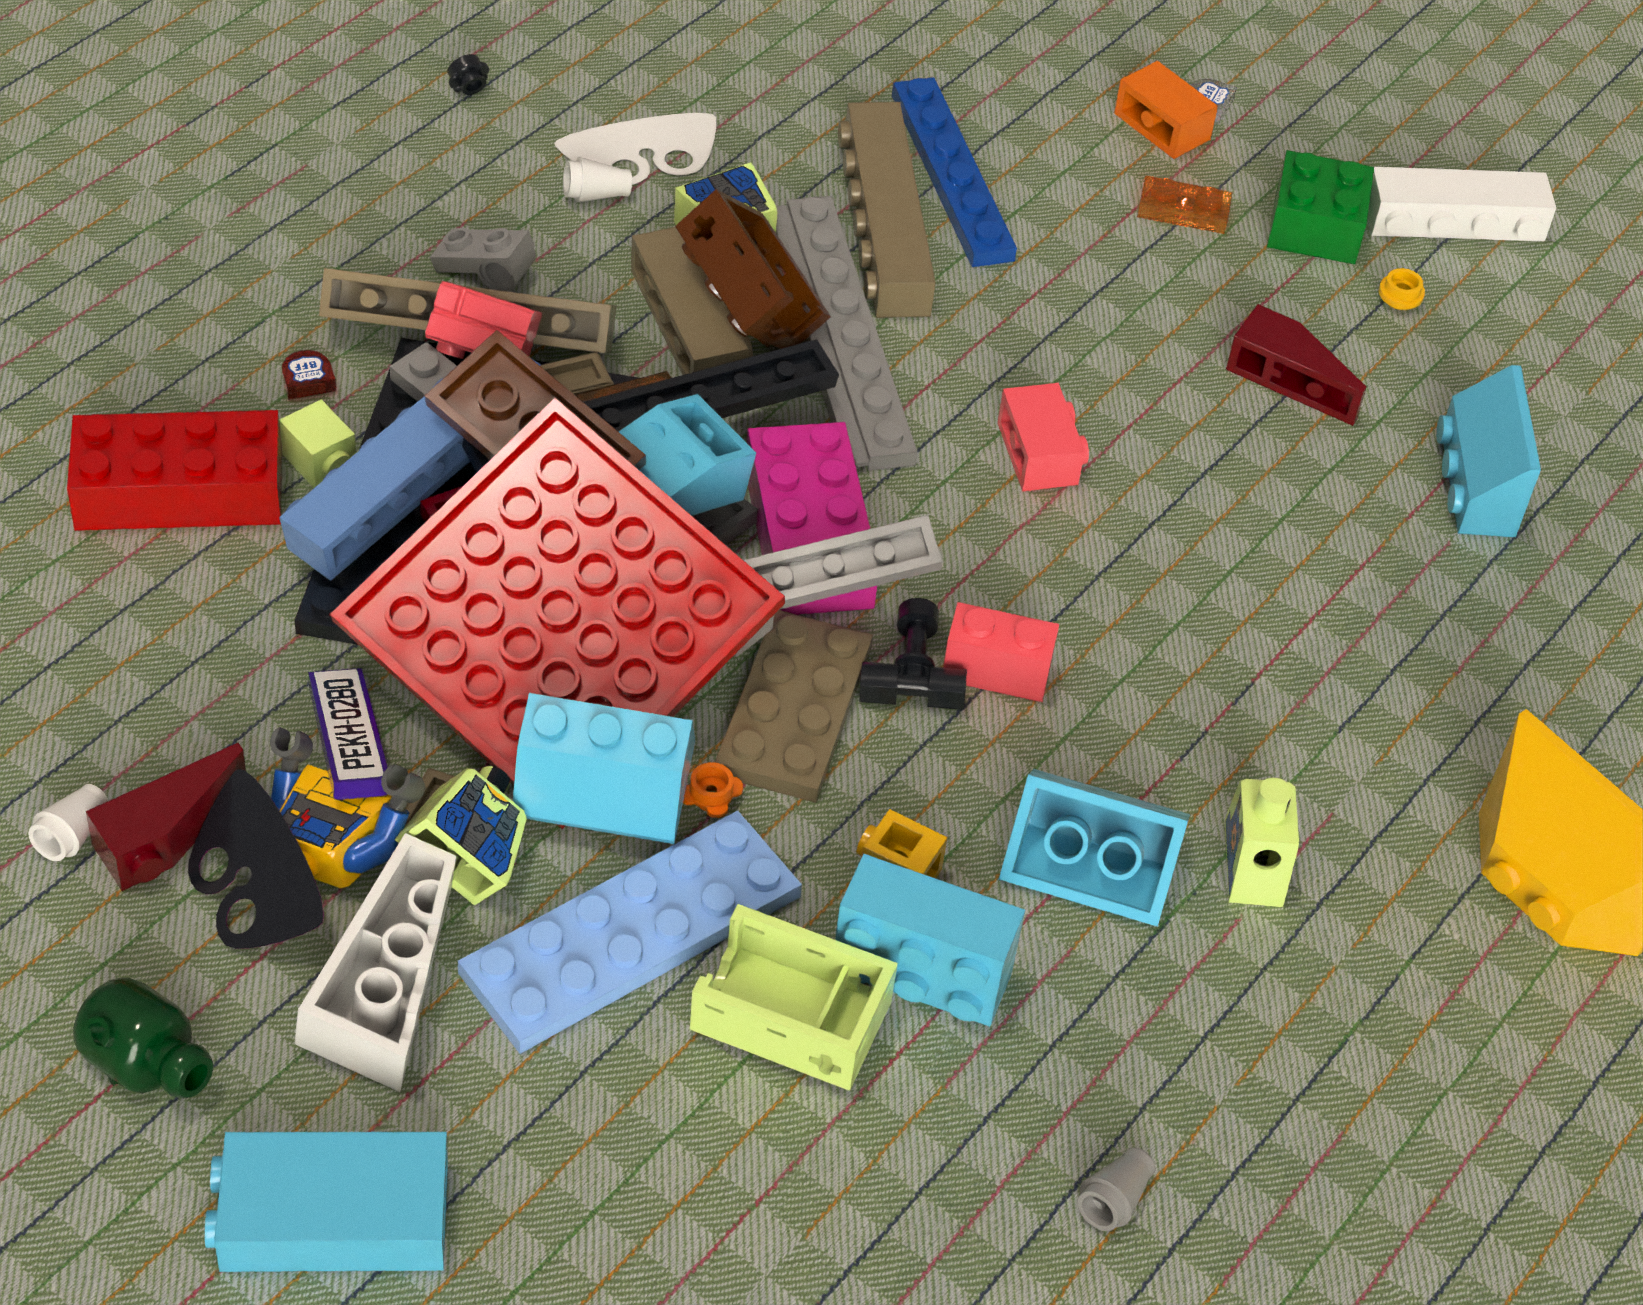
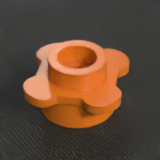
[683,762,743,818]

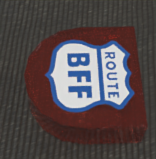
[282,350,336,400]

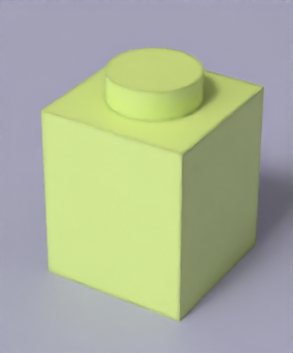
[279,399,356,488]

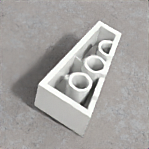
[295,833,457,1092]

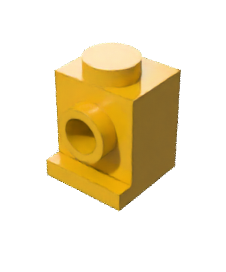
[856,809,948,878]

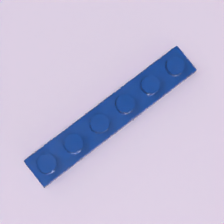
[892,77,1017,267]

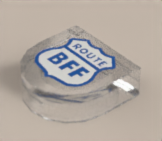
[1191,79,1237,123]

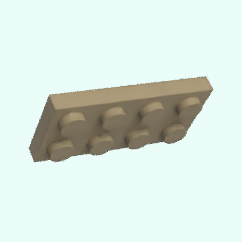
[715,610,873,803]

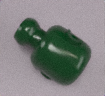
[73,978,213,1099]

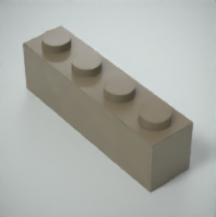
[631,227,753,375]

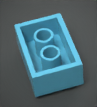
[835,854,1025,1027]

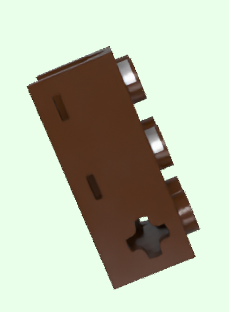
[675,189,831,349]

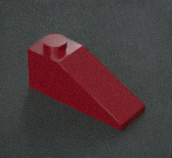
[1226,304,1367,426]
[85,743,246,891]

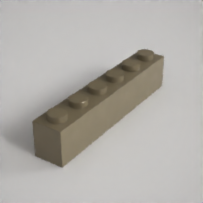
[838,102,936,318]
[319,268,617,353]

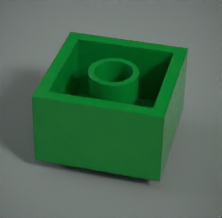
[1267,150,1374,265]

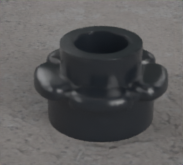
[447,54,490,95]

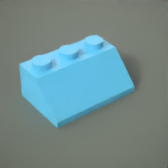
[1436,365,1541,537]
[513,693,695,844]
[999,769,1190,927]

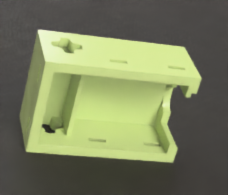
[690,904,898,1091]

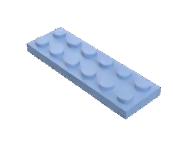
[458,810,802,1054]

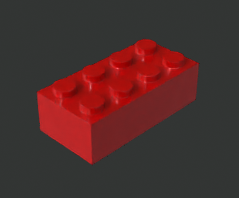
[67,410,282,531]

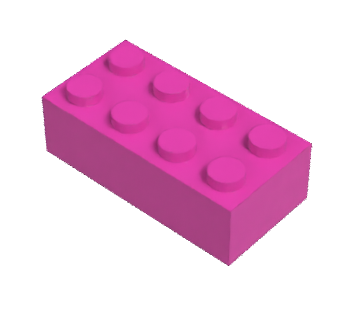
[747,422,877,615]

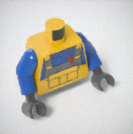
[270,727,426,889]

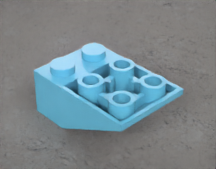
[619,394,756,515]

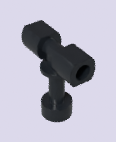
[859,598,967,710]

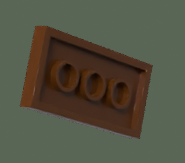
[424,330,646,470]

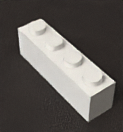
[1368,167,1556,241]

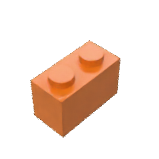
[1114,60,1218,159]

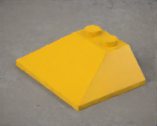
[1479,709,1643,956]

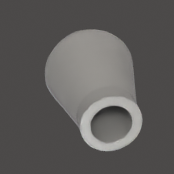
[1077,1147,1156,1231]

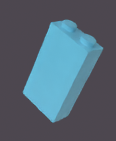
[205,1132,448,1272]

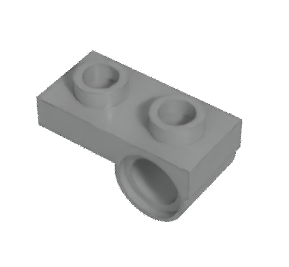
[430,227,536,292]

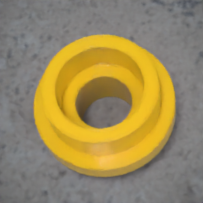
[1379,268,1425,310]

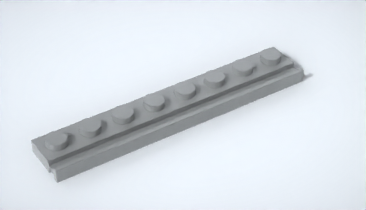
[776,196,917,471]

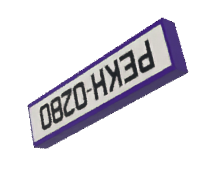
[308,668,388,800]

